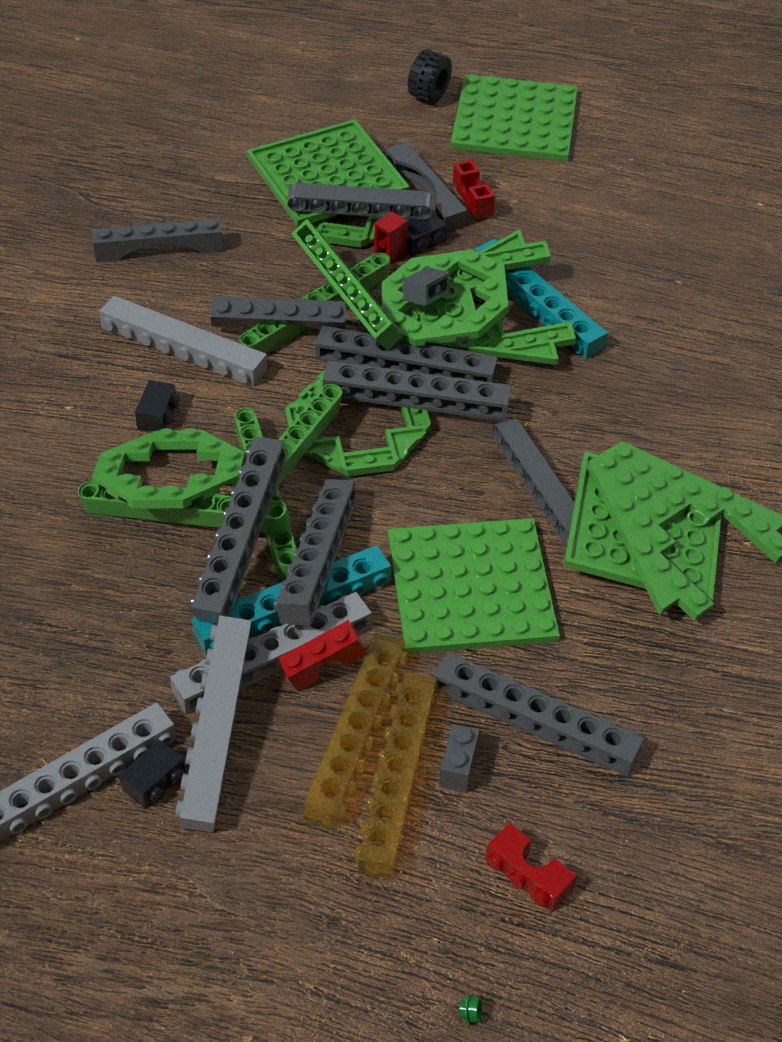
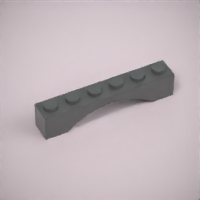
[386,142,468,233]
[92,218,223,263]
[210,296,346,330]

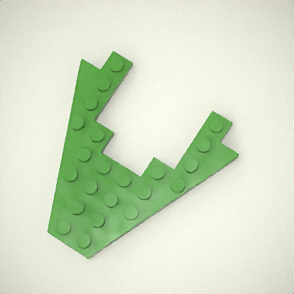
[401,230,576,365]
[587,441,782,621]

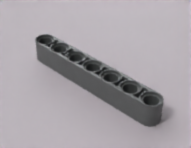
[287,183,433,220]
[492,418,574,544]

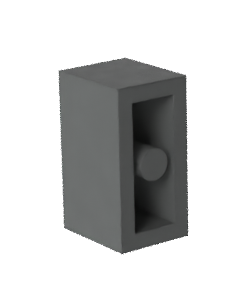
[402,267,450,306]
[439,724,479,793]

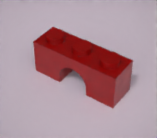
[452,159,495,219]
[278,620,368,692]
[485,823,577,912]

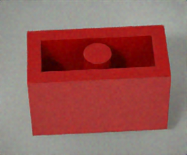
[374,211,408,265]

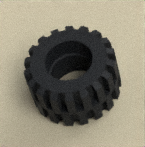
[407,49,452,104]

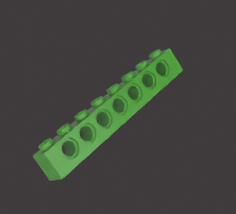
[291,219,404,351]

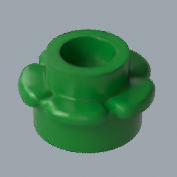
[459,994,482,1025]

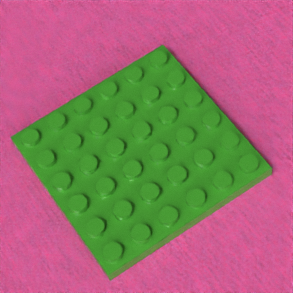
[450,74,578,162]
[246,119,410,227]
[563,451,721,601]
[388,518,560,654]

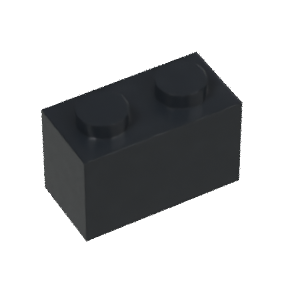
[406,211,447,256]
[135,380,179,431]
[119,739,185,809]

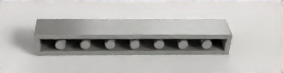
[99,296,267,387]
[175,615,251,833]

